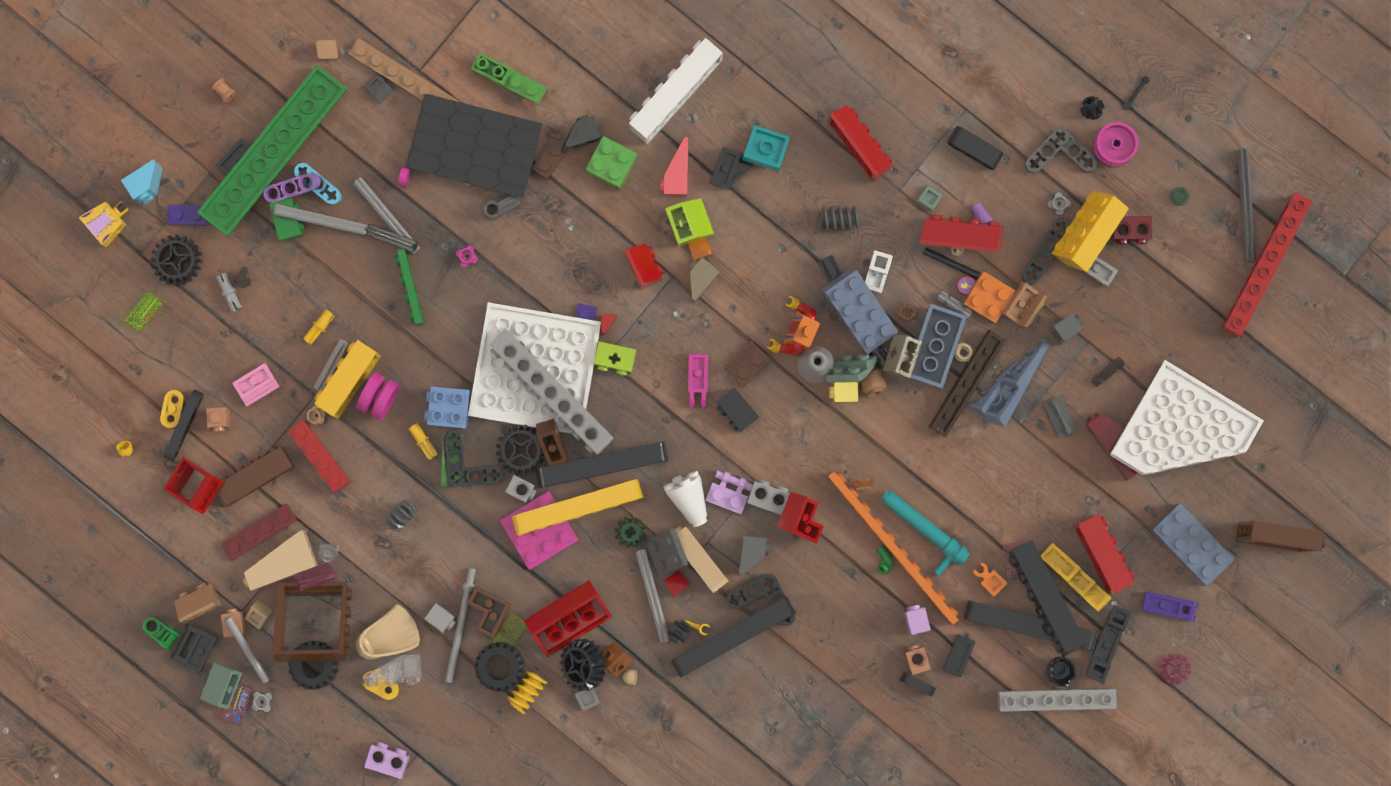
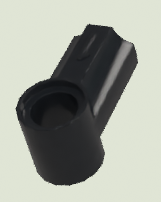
[818,255,842,284]

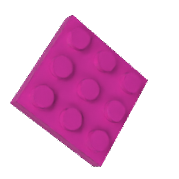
[500,491,579,570]

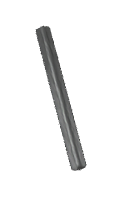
[1237,149,1256,262]

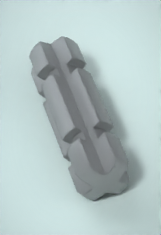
[937,291,972,319]

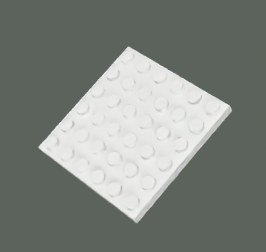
[468,302,601,434]

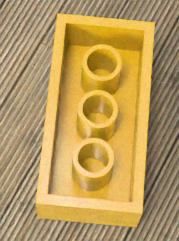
[1051,190,1129,272]
[314,340,381,419]

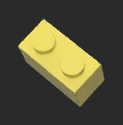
[829,382,858,402]

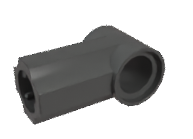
[483,194,521,221]

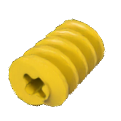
[507,671,548,714]

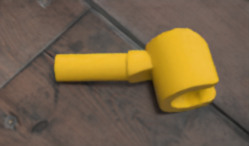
[684,620,710,635]

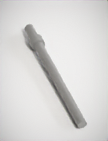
[445,568,476,683]

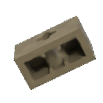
[882,334,922,378]

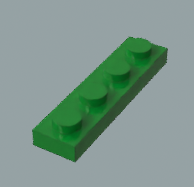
[395,248,425,326]

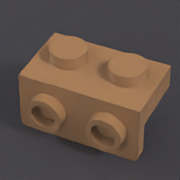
[1002,282,1047,328]

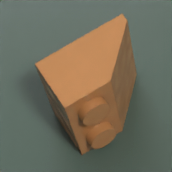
[174,583,222,623]

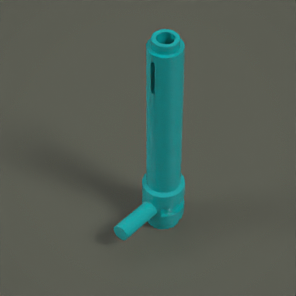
[881,490,970,576]

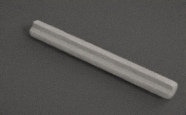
[354,177,420,254]
[274,204,368,235]
[636,549,670,643]

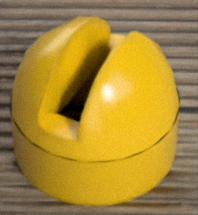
[116,441,133,457]

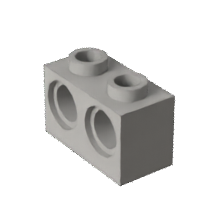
[747,479,790,515]

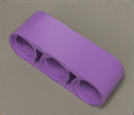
[264,173,321,203]

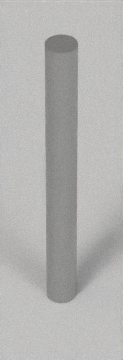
[224,616,270,683]

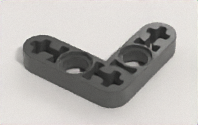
[1025,128,1097,174]

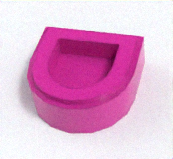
[398,167,411,188]

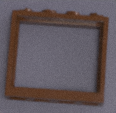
[1235,520,1326,552]
[273,582,352,662]

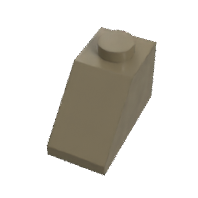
[690,257,720,303]

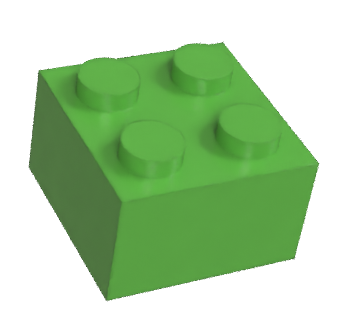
[585,136,638,190]

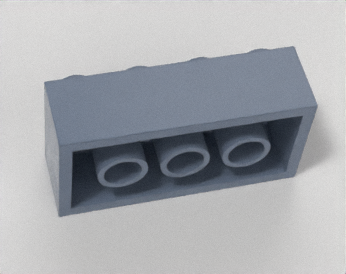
[820,267,898,354]
[906,304,967,390]
[1149,503,1235,586]

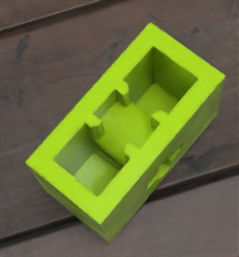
[594,342,637,376]

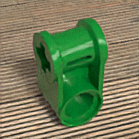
[142,617,181,650]

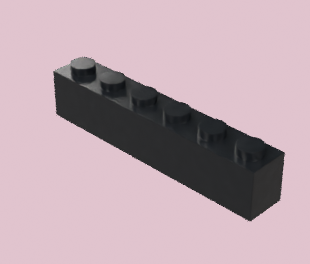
[1009,541,1086,657]

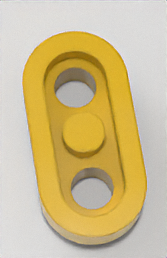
[160,390,185,428]
[362,671,399,700]

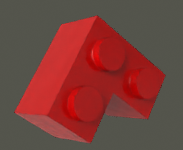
[777,492,824,544]

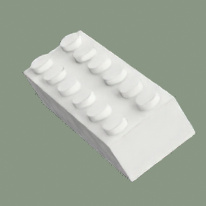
[629,38,723,144]

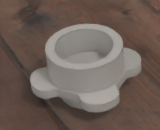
[1048,192,1071,215]
[252,692,272,712]

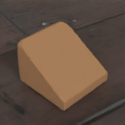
[316,40,339,62]

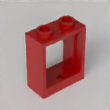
[163,457,224,515]

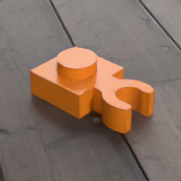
[973,563,1008,597]

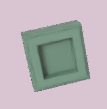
[917,185,943,212]

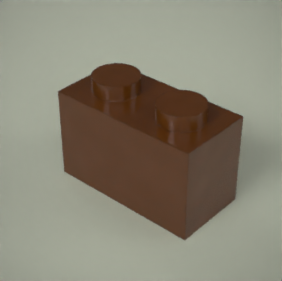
[536,418,567,467]

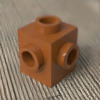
[602,642,633,677]

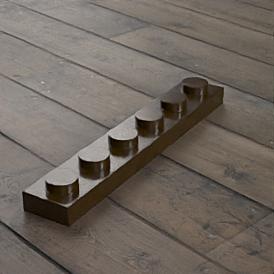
[928,330,1006,438]

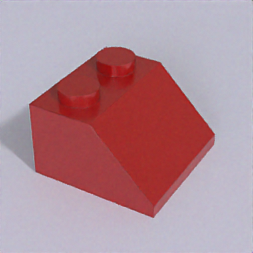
[624,243,664,289]

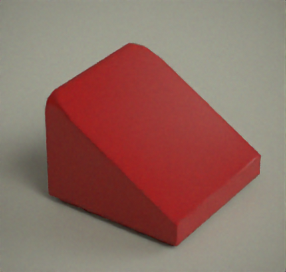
[601,314,617,335]
[663,570,689,596]

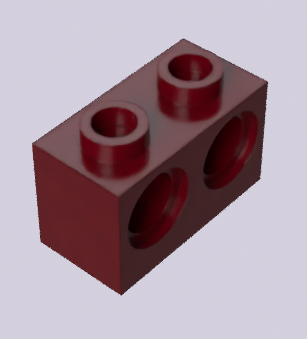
[1111,216,1152,245]

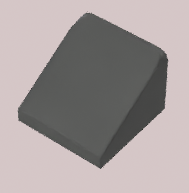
[364,74,393,103]

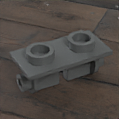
[1043,396,1077,438]

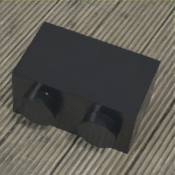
[716,387,759,432]

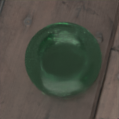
[1170,187,1189,206]

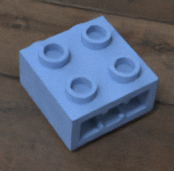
[424,386,471,430]

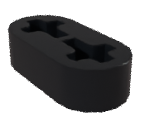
[900,672,936,697]

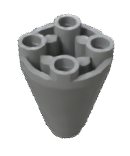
[797,345,835,384]

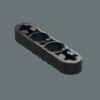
[1022,218,1069,285]
[164,389,204,462]

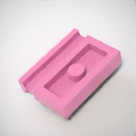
[232,363,280,407]

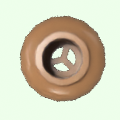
[860,367,886,397]

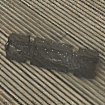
[1091,357,1125,387]

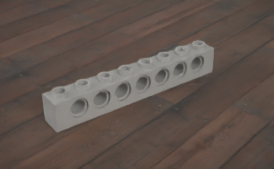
[489,328,614,455]

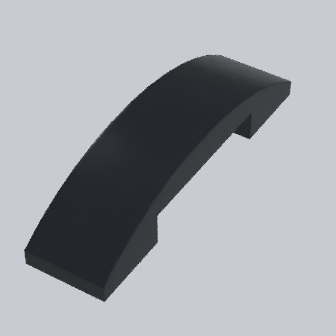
[1085,605,1132,684]

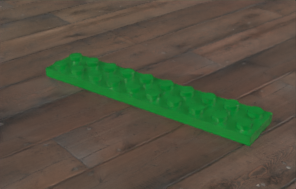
[197,65,347,237]

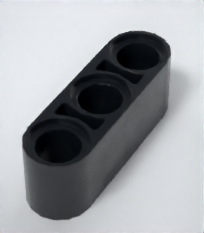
[947,126,1004,171]

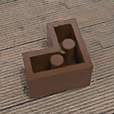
[467,586,512,638]

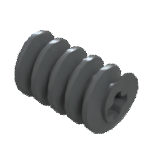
[819,206,859,231]

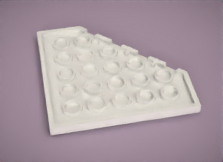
[1110,360,1264,475]

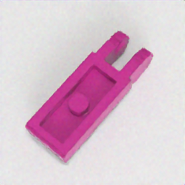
[688,354,708,408]

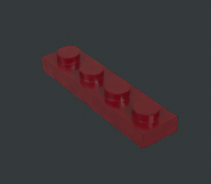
[221,503,298,561]

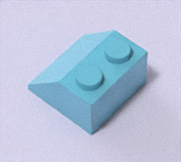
[121,159,163,205]

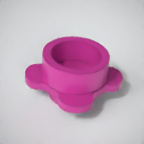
[456,245,478,267]

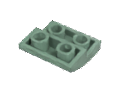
[826,354,877,382]

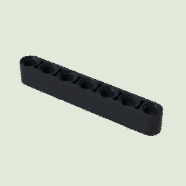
[535,442,668,488]
[671,596,796,678]
[964,600,1098,651]

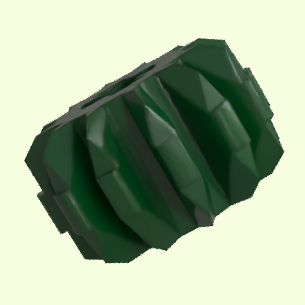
[614,516,647,549]

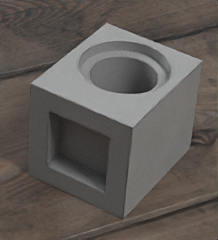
[505,475,537,503]
[424,603,456,633]

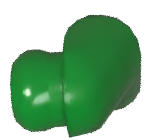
[876,545,893,574]

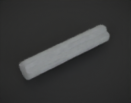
[314,339,349,391]

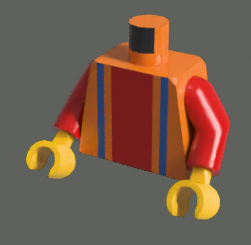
[767,296,820,356]

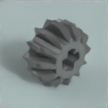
[385,499,417,532]

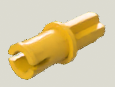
[303,309,335,345]
[408,423,438,460]

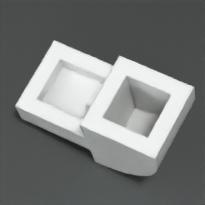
[865,250,893,293]

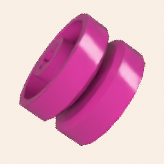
[1093,122,1139,168]
[356,372,400,421]

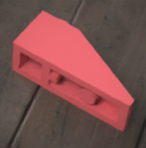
[660,137,688,197]

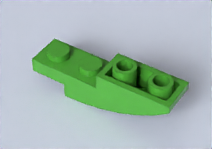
[471,52,547,105]

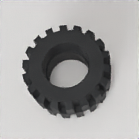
[288,641,339,690]
[474,642,525,692]

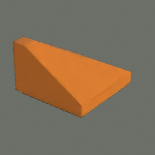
[688,237,712,261]

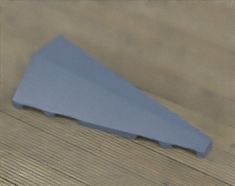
[968,338,1050,427]

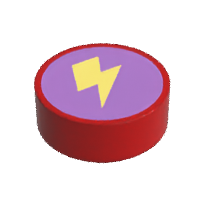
[957,276,975,296]

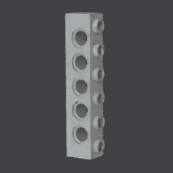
[997,688,1117,711]

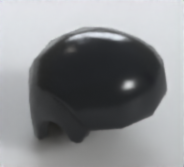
[1046,656,1075,687]

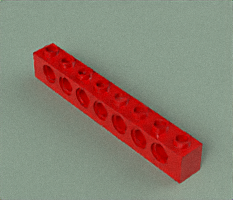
[1220,192,1313,338]

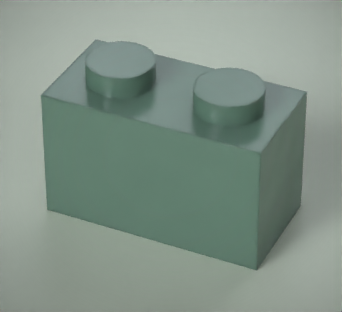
[200,663,242,709]

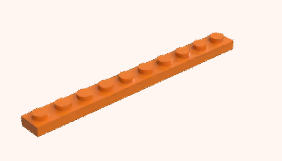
[828,472,959,625]

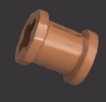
[211,78,236,104]

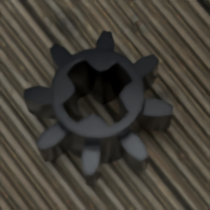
[1080,96,1105,120]
[869,346,889,369]
[668,620,692,644]

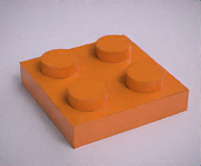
[962,271,1015,323]

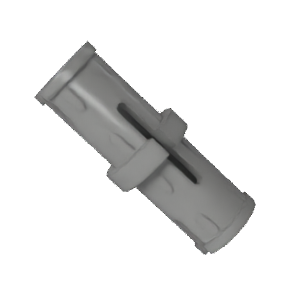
[215,273,242,312]

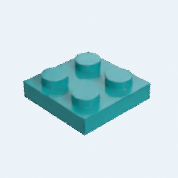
[743,125,790,172]

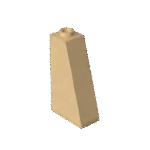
[676,526,728,593]
[243,530,318,591]

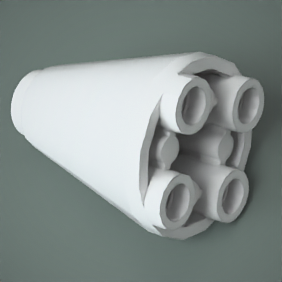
[663,470,707,527]

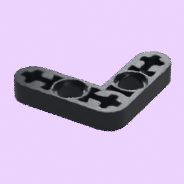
[443,430,502,486]
[726,574,795,626]

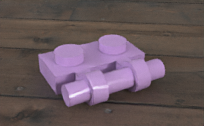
[705,470,753,515]

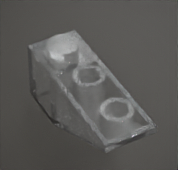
[362,654,422,686]

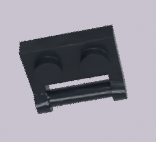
[170,623,218,672]

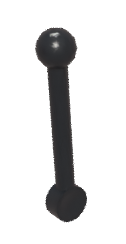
[1123,76,1150,110]

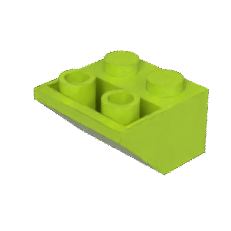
[665,198,714,247]

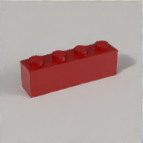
[288,420,351,494]

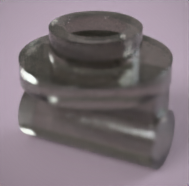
[232,266,251,288]

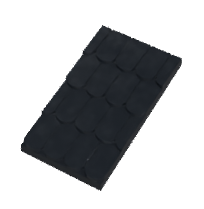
[405,93,543,198]

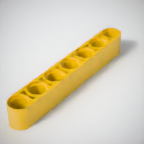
[511,479,644,536]

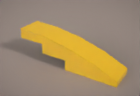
[1040,543,1111,612]

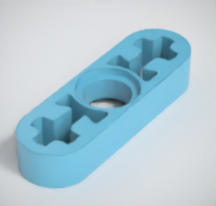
[294,163,342,205]

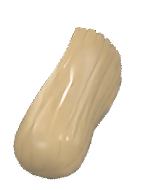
[355,604,420,660]

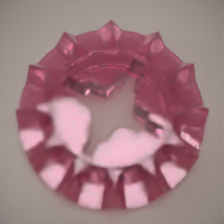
[1160,654,1191,685]

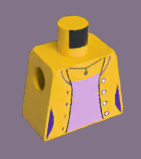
[79,202,128,247]

